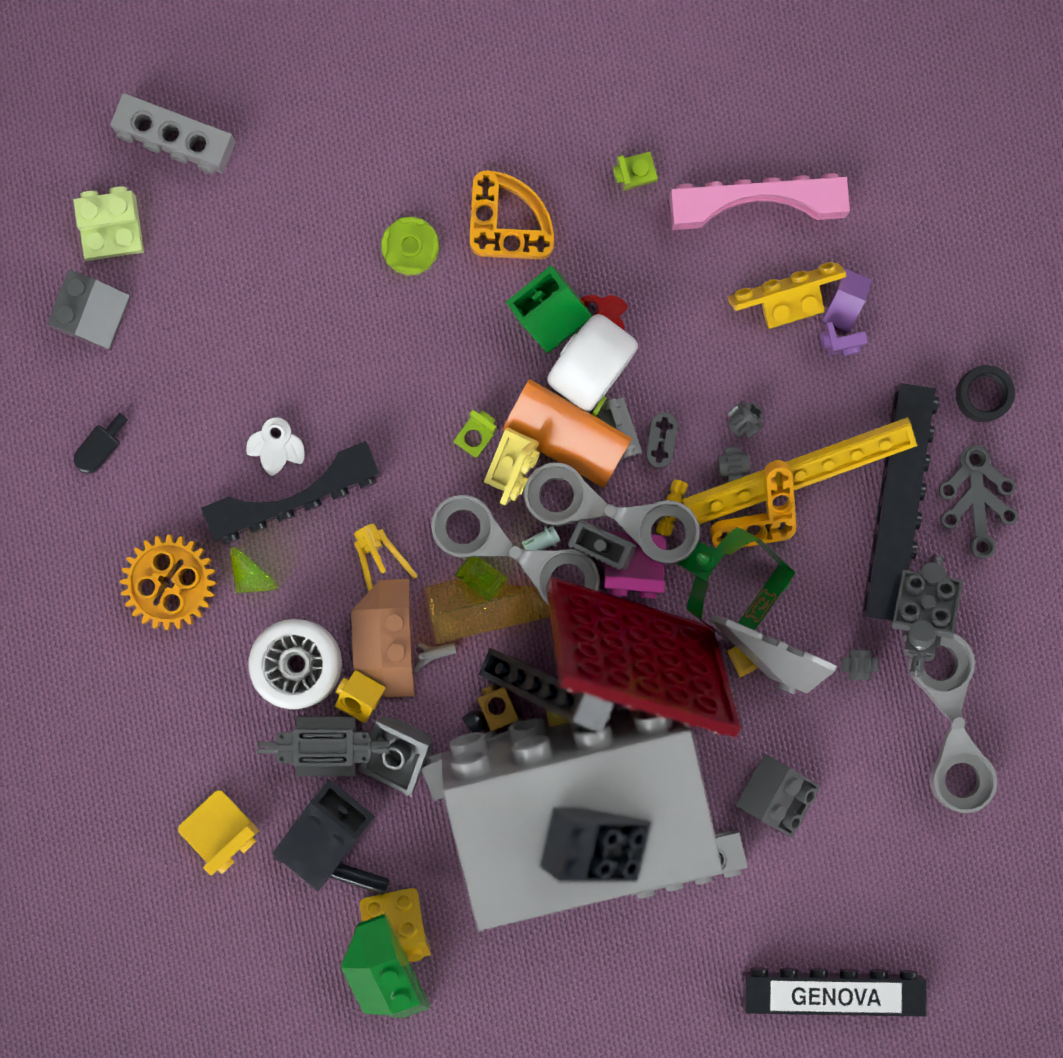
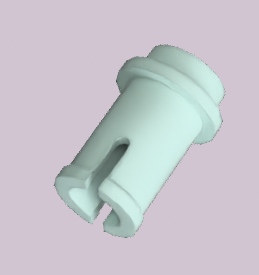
[522,526,561,551]

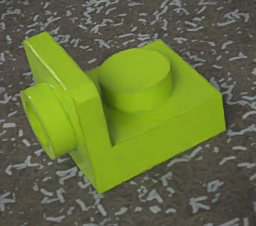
[613,151,658,190]

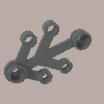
[938,445,1018,559]

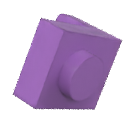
[820,322,868,357]

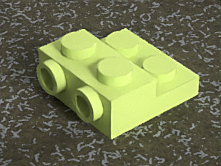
[73,187,144,261]

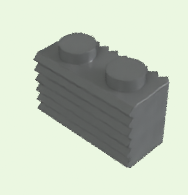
[568,519,638,572]

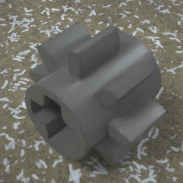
[728,401,764,439]
[717,446,750,483]
[842,650,879,680]

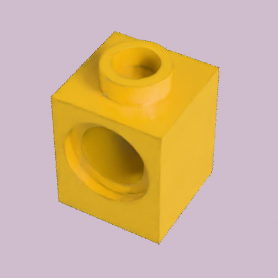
[335,670,386,724]

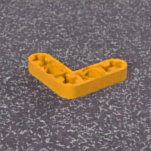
[710,460,797,548]

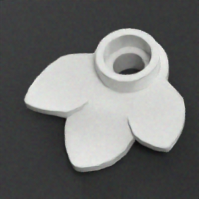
[246,417,305,476]

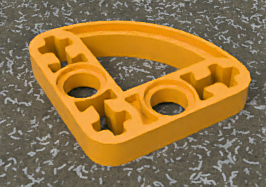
[470,170,554,259]

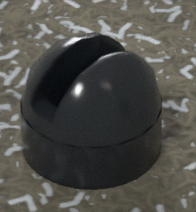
[462,710,487,733]

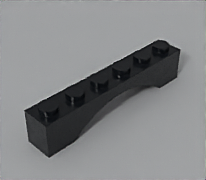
[201,441,381,545]

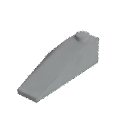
[710,615,837,695]

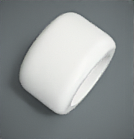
[547,314,638,411]
[248,619,342,709]

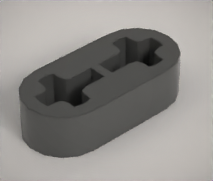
[646,413,677,469]

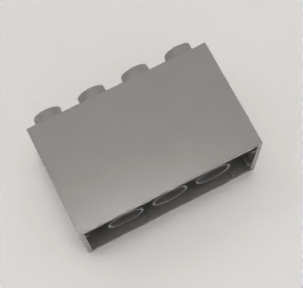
[441,708,723,931]

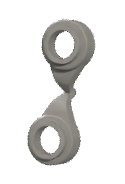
[524,463,700,564]
[432,495,599,605]
[908,634,997,813]

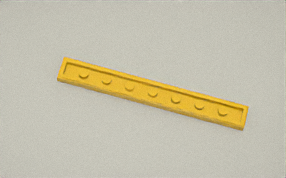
[683,417,917,525]

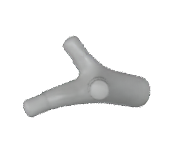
[414,642,456,672]

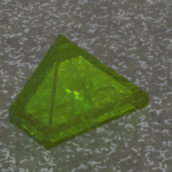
[230,546,281,593]
[455,556,508,601]

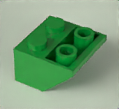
[506,265,593,354]

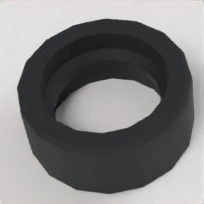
[955,365,1015,423]

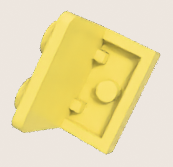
[484,428,540,506]

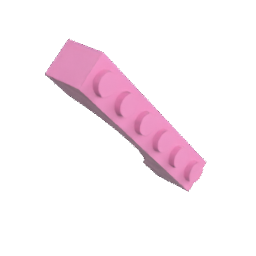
[669,173,850,230]

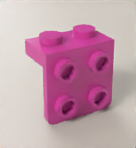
[603,531,666,599]

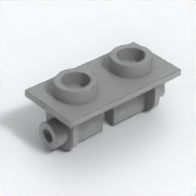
[598,398,642,460]

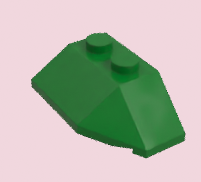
[341,913,431,1018]

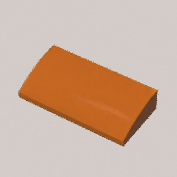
[502,379,632,488]

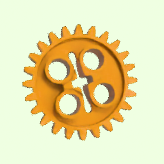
[119,534,218,630]

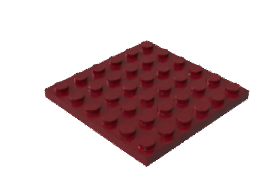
[546,576,742,738]

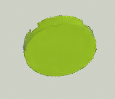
[381,217,440,276]

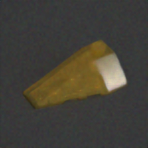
[424,580,550,644]

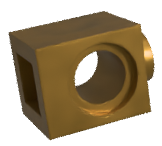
[477,684,519,731]

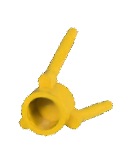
[354,523,418,592]

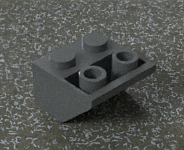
[736,754,821,837]

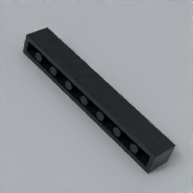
[861,383,939,622]

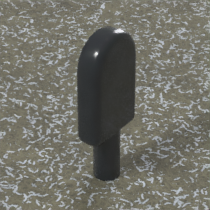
[74,412,129,474]

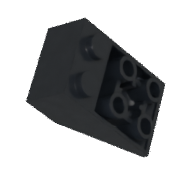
[272,779,376,892]
[539,807,651,882]

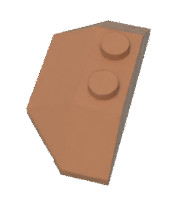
[351,579,415,698]

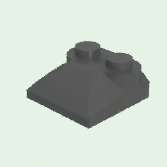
[359,717,433,796]

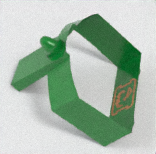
[676,527,796,643]

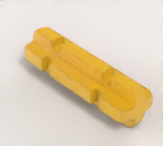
[656,479,688,537]

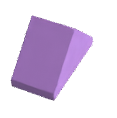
[822,269,872,333]

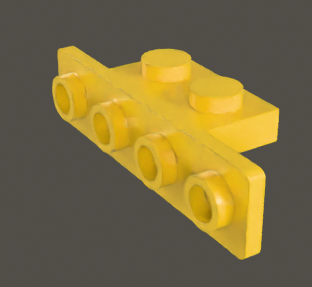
[728,262,847,329]

